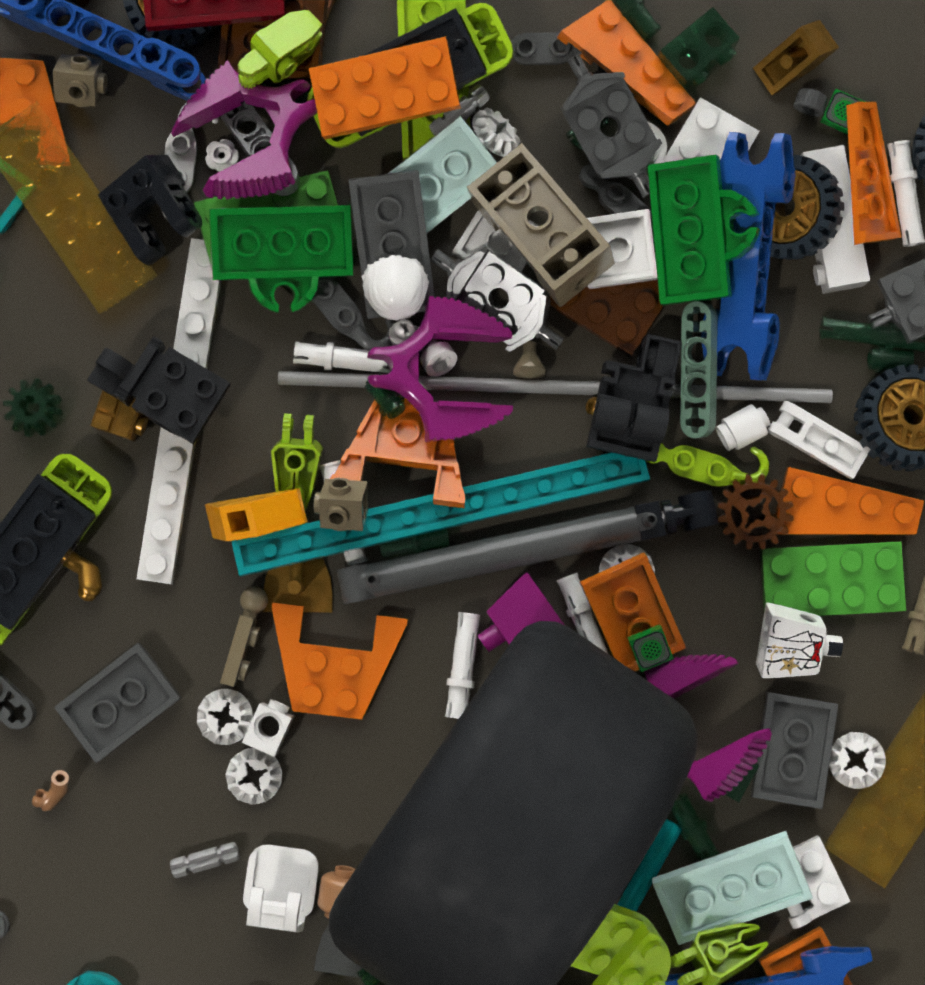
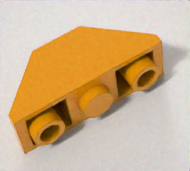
[205,488,308,541]

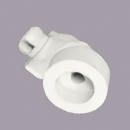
[389,319,457,377]

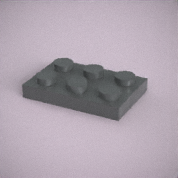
[54,643,182,763]
[751,692,838,809]

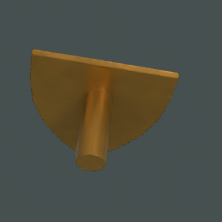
[263,558,333,613]

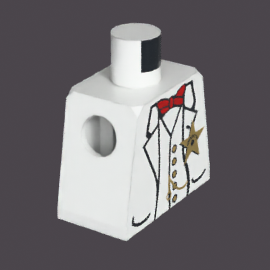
[756,603,843,678]

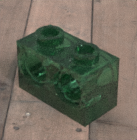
[658,7,740,89]

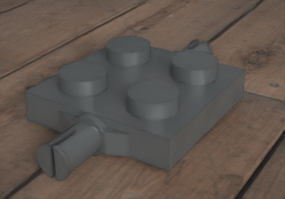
[867,259,925,344]

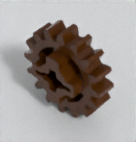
[718,473,794,550]

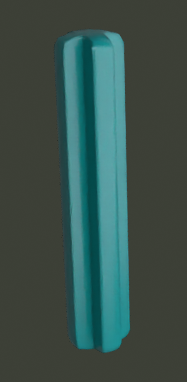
[617,819,682,912]

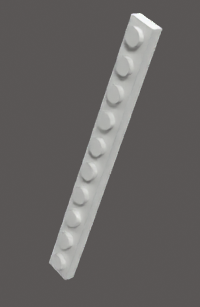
[136,238,221,585]

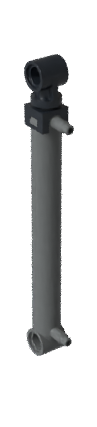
[336,490,719,605]

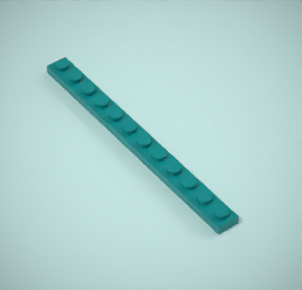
[231,453,650,577]

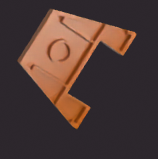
[0,58,72,167]
[330,395,465,508]
[272,602,408,720]

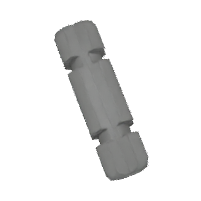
[429,84,489,136]
[170,842,240,878]

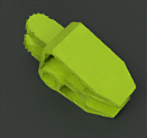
[237,10,322,89]
[271,413,323,510]
[670,923,769,985]

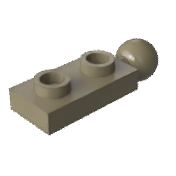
[220,586,268,687]

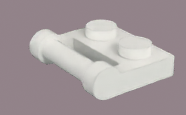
[787,836,851,929]

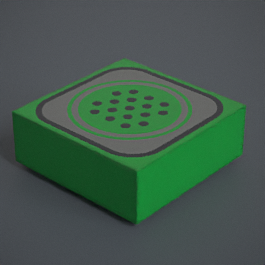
[820,89,866,134]
[627,624,674,672]

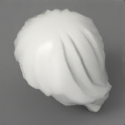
[361,255,429,321]

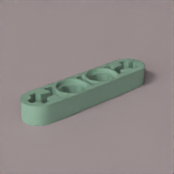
[680,301,718,438]

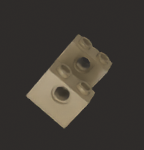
[467,143,615,307]

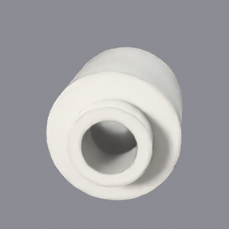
[715,404,770,451]

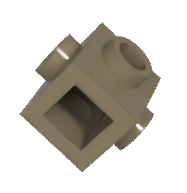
[52,54,108,107]
[314,478,368,531]

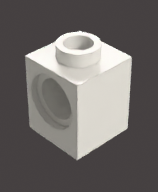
[242,699,295,757]

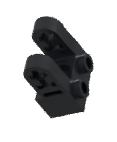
[98,155,202,266]

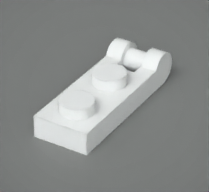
[767,401,871,480]

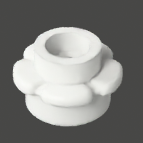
[205,139,239,172]

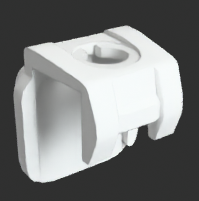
[243,844,319,932]

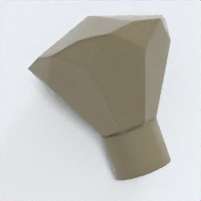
[513,341,546,379]

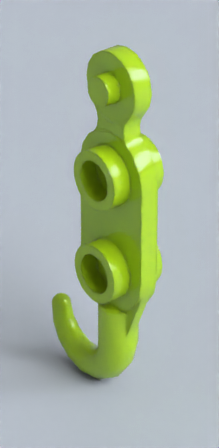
[645,443,769,487]

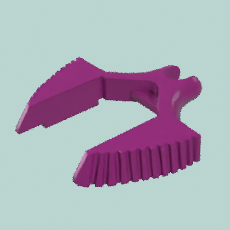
[171,61,317,200]
[367,296,513,442]
[644,654,772,802]

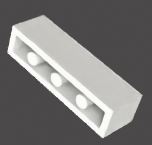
[801,145,870,294]

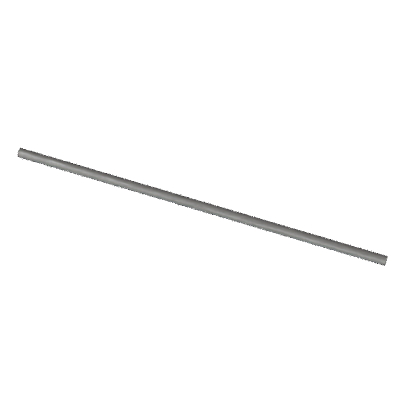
[278,371,833,403]

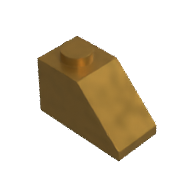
[753,20,839,96]

